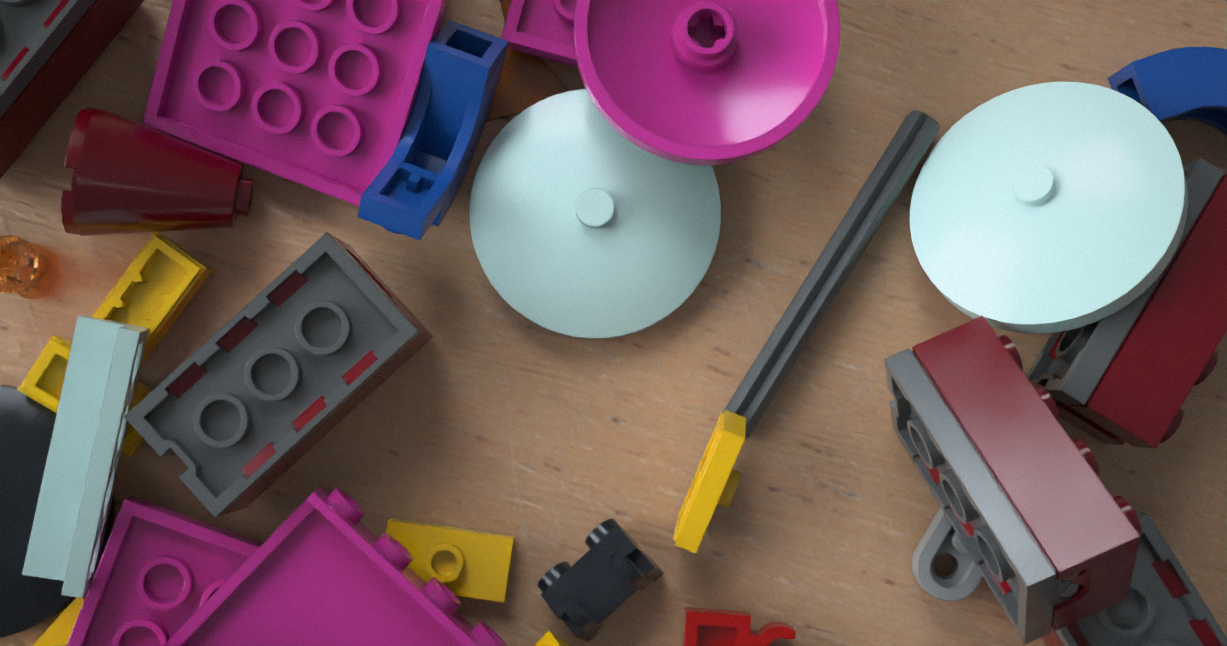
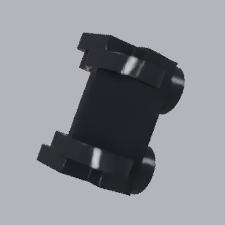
[537,518,664,642]

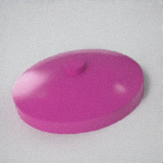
[574,0,841,165]

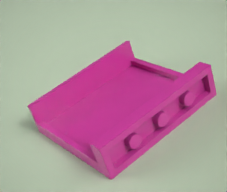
[164,484,507,646]

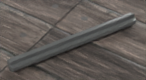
[722,110,939,439]

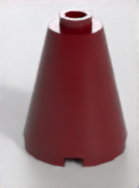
[61,107,254,236]

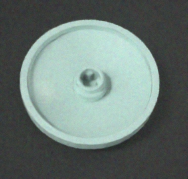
[910,82,1188,334]
[470,89,721,339]

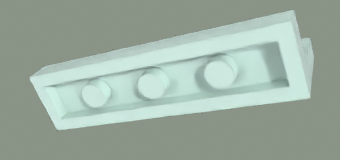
[22,315,149,598]

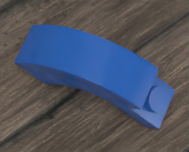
[358,20,509,240]
[1108,46,1227,136]

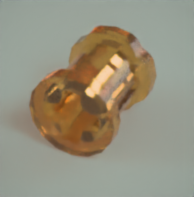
[0,235,61,299]

